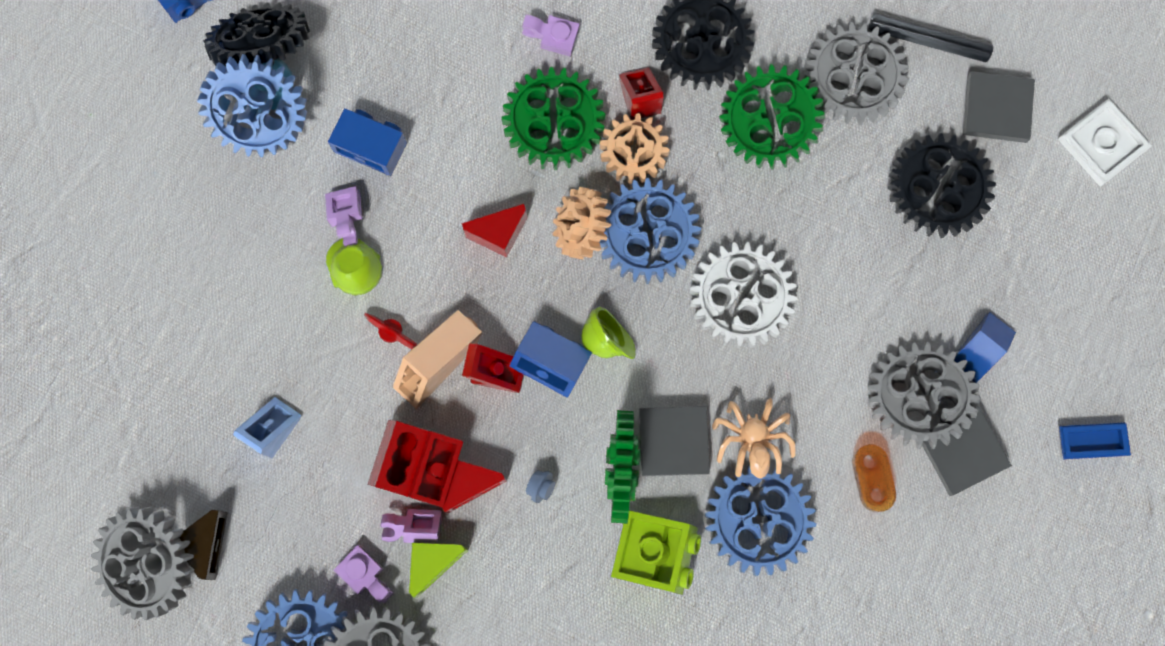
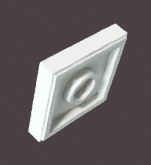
[1058,98,1152,187]

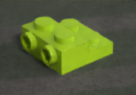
[611,510,701,595]

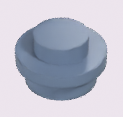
[526,470,555,503]

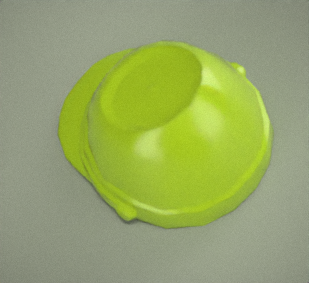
[326,238,382,296]
[581,306,636,359]

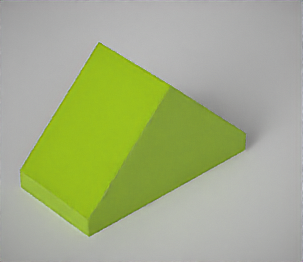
[409,543,468,598]

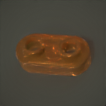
[852,444,896,512]

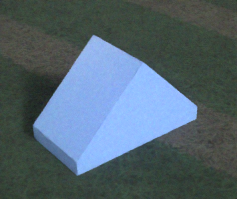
[233,397,302,458]

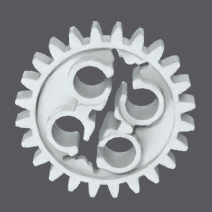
[689,242,797,349]

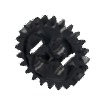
[652,0,755,90]
[203,3,310,66]
[887,133,996,238]

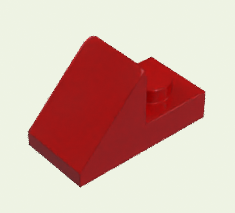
[462,343,524,393]

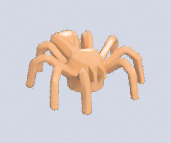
[712,398,796,479]

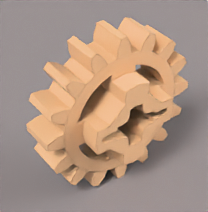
[600,113,669,184]
[552,187,611,260]

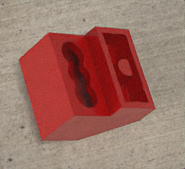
[367,420,464,508]

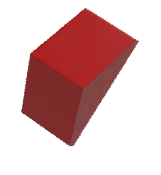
[618,67,664,120]
[461,204,527,258]
[443,460,507,514]

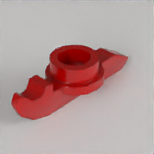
[364,313,417,349]

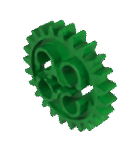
[719,64,825,170]
[501,67,606,170]
[605,410,640,524]

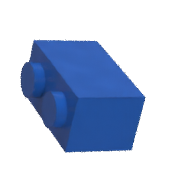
[328,108,407,176]
[509,321,592,398]

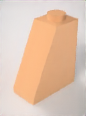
[393,310,482,409]

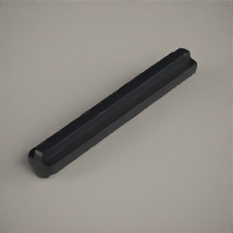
[869,12,993,62]

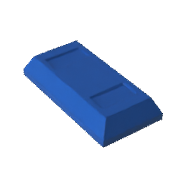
[1059,422,1131,460]

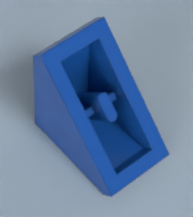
[954,312,1016,383]

